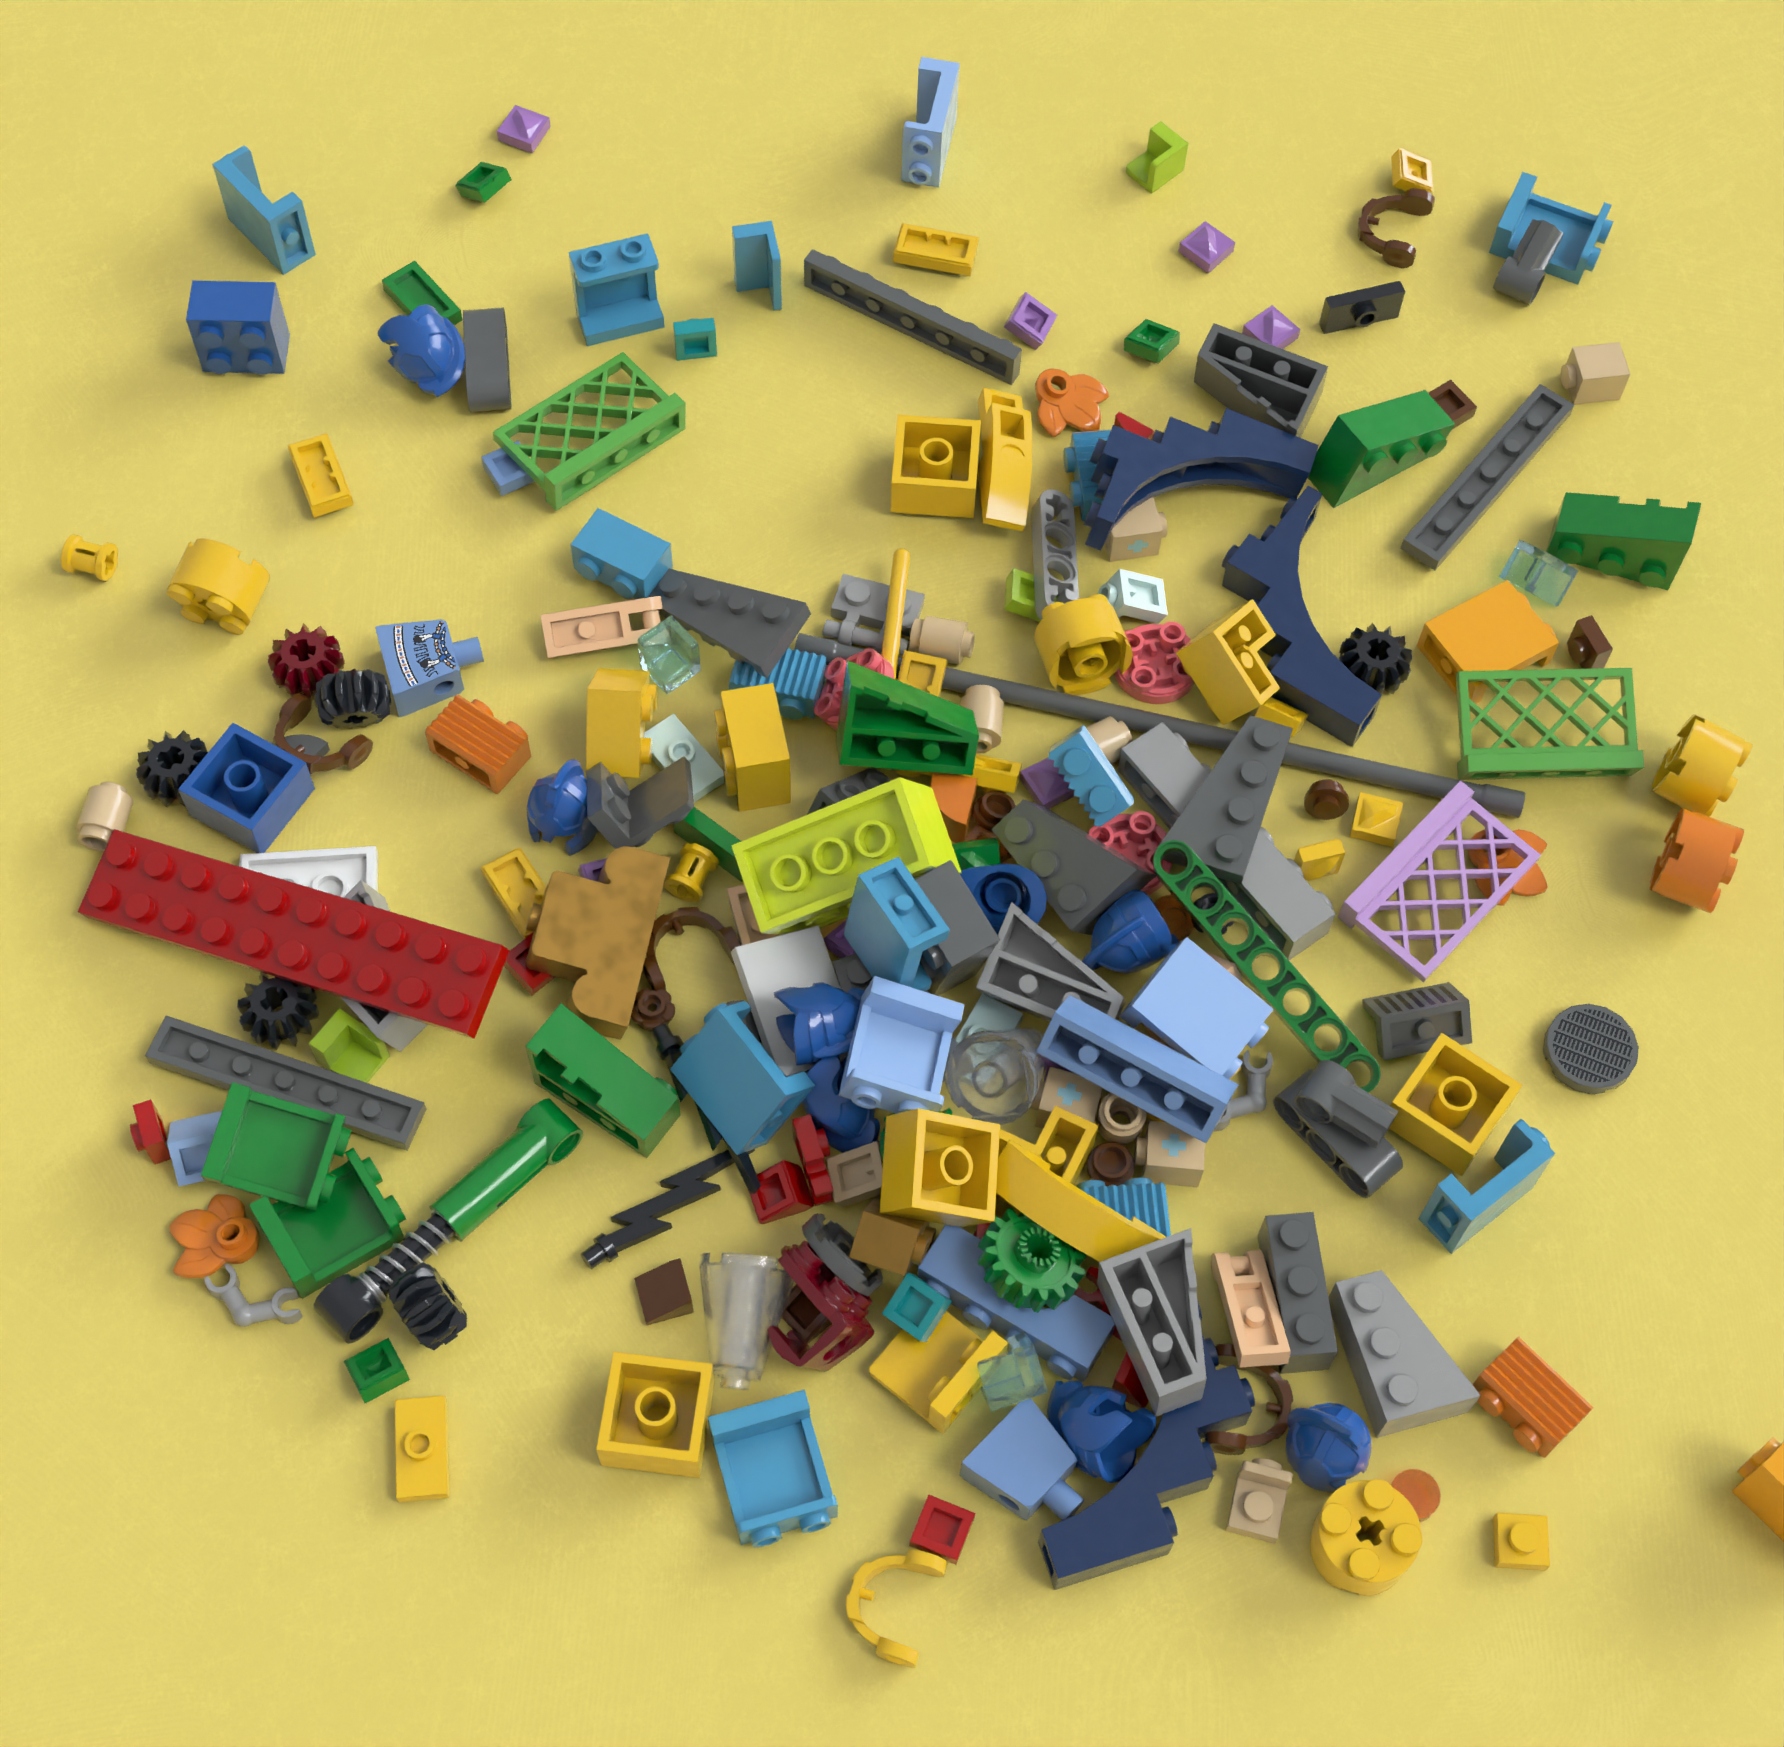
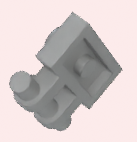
[823,574,925,656]

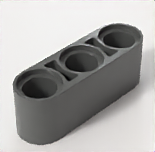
[463,307,512,412]
[1273,1069,1403,1198]

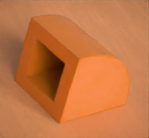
[931,772,977,843]

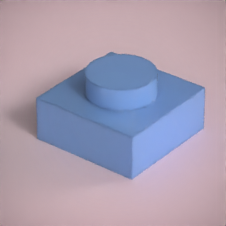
[481,440,535,496]

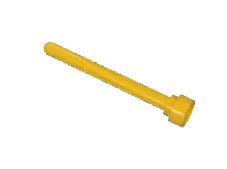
[881,548,910,680]

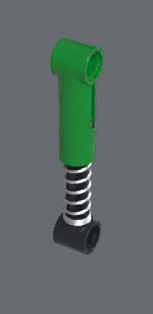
[313,1098,583,1344]

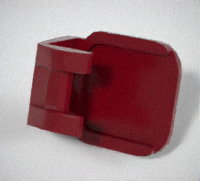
[767,1240,874,1372]

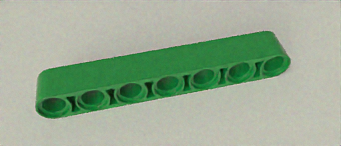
[1153,840,1381,1092]

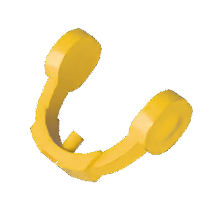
[846,1549,948,1668]

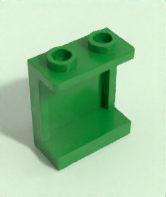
[201,1082,352,1212]
[249,1148,406,1299]

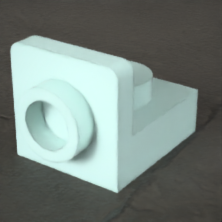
[1098,569,1168,624]

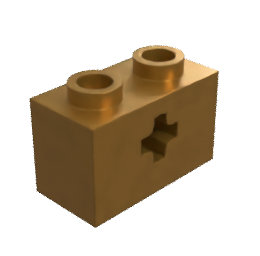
[849,1194,936,1276]

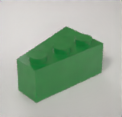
[1308,390,1455,508]
[1545,492,1701,590]
[836,660,979,775]
[526,1003,681,1158]

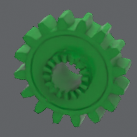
[977,1208,1086,1312]

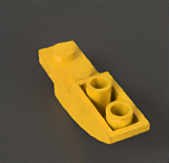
[978,388,1032,532]

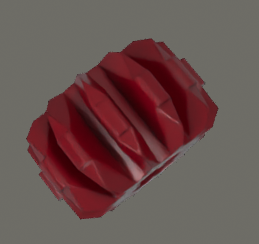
[268,623,345,699]

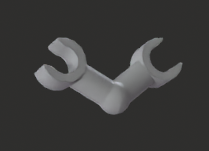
[1214,1050,1273,1131]
[205,1264,303,1327]

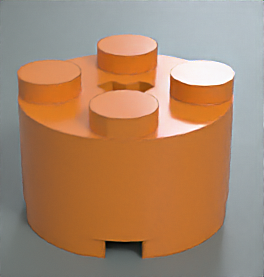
[1649,809,1744,914]

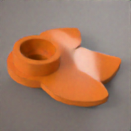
[1035,368,1109,437]
[1468,829,1548,906]
[169,1194,259,1278]

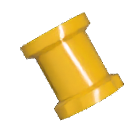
[61,534,118,581]
[664,843,719,903]

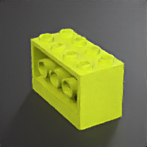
[731,777,962,935]

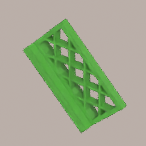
[493,352,686,511]
[1456,668,1644,780]

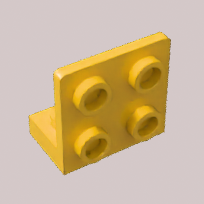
[869,1311,1008,1434]

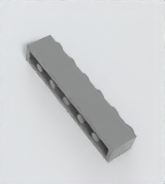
[1117,722,1336,960]

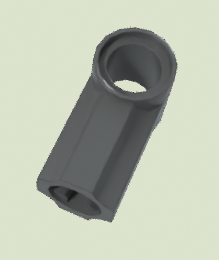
[1493,219,1563,305]
[1295,1060,1399,1148]

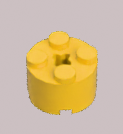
[167,538,270,635]
[1034,594,1133,695]
[1651,714,1753,817]
[1310,1479,1422,1596]

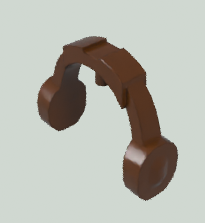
[1358,188,1435,268]
[273,693,373,775]
[643,907,741,991]
[1204,1343,1293,1455]

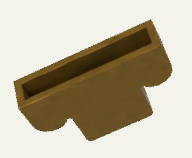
[526,846,670,1040]

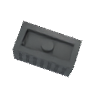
[1362,982,1472,1060]

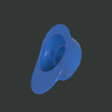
[960,864,1047,935]

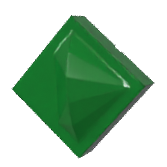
[455,162,512,203]
[1124,319,1180,364]
[952,838,1000,870]
[344,1338,410,1403]

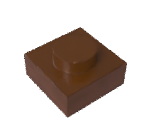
[1429,379,1477,429]
[1567,615,1613,669]

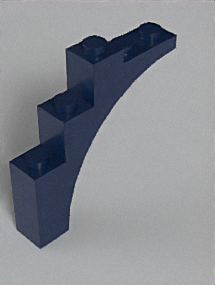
[1083,408,1319,551]
[1222,486,1382,747]
[1038,1300,1255,1590]

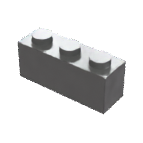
[1257,1212,1338,1374]

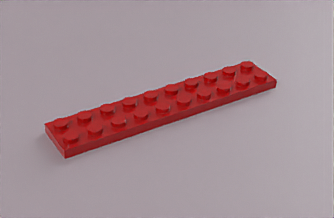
[78,829,510,1039]

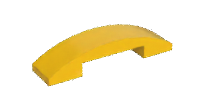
[996,1139,1166,1262]

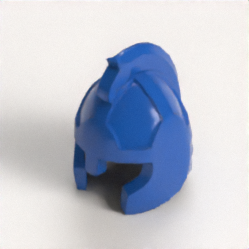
[377,304,465,398]
[527,759,598,856]
[1082,889,1180,974]
[774,982,864,1066]
[801,1054,880,1153]
[1047,1381,1156,1483]
[1285,1403,1372,1493]

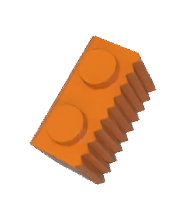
[425,695,531,794]
[1473,1336,1594,1458]

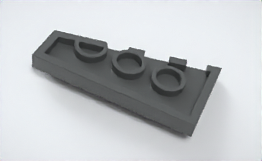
[649,568,811,678]
[1156,715,1293,885]

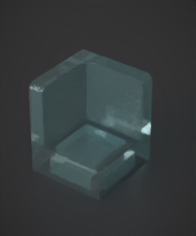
[1499,540,1579,607]
[637,615,701,694]
[977,1332,1048,1412]

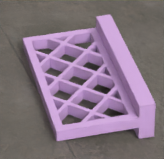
[1338,781,1541,983]

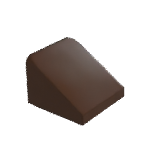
[634,1258,694,1325]
[774,1284,832,1344]

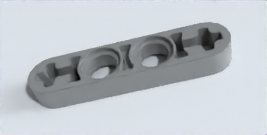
[1031,489,1079,620]

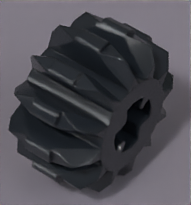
[1339,623,1412,694]
[314,668,391,729]
[136,730,208,808]
[237,972,319,1050]
[389,1262,467,1350]

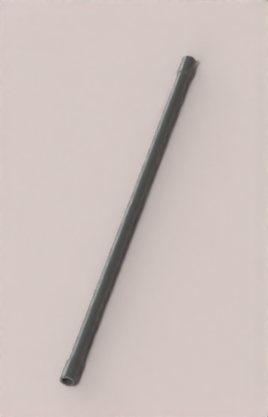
[795,633,1525,818]

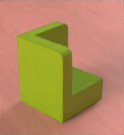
[1126,121,1189,194]
[309,1008,390,1083]

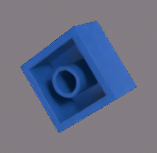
[186,280,290,375]
[178,723,315,853]

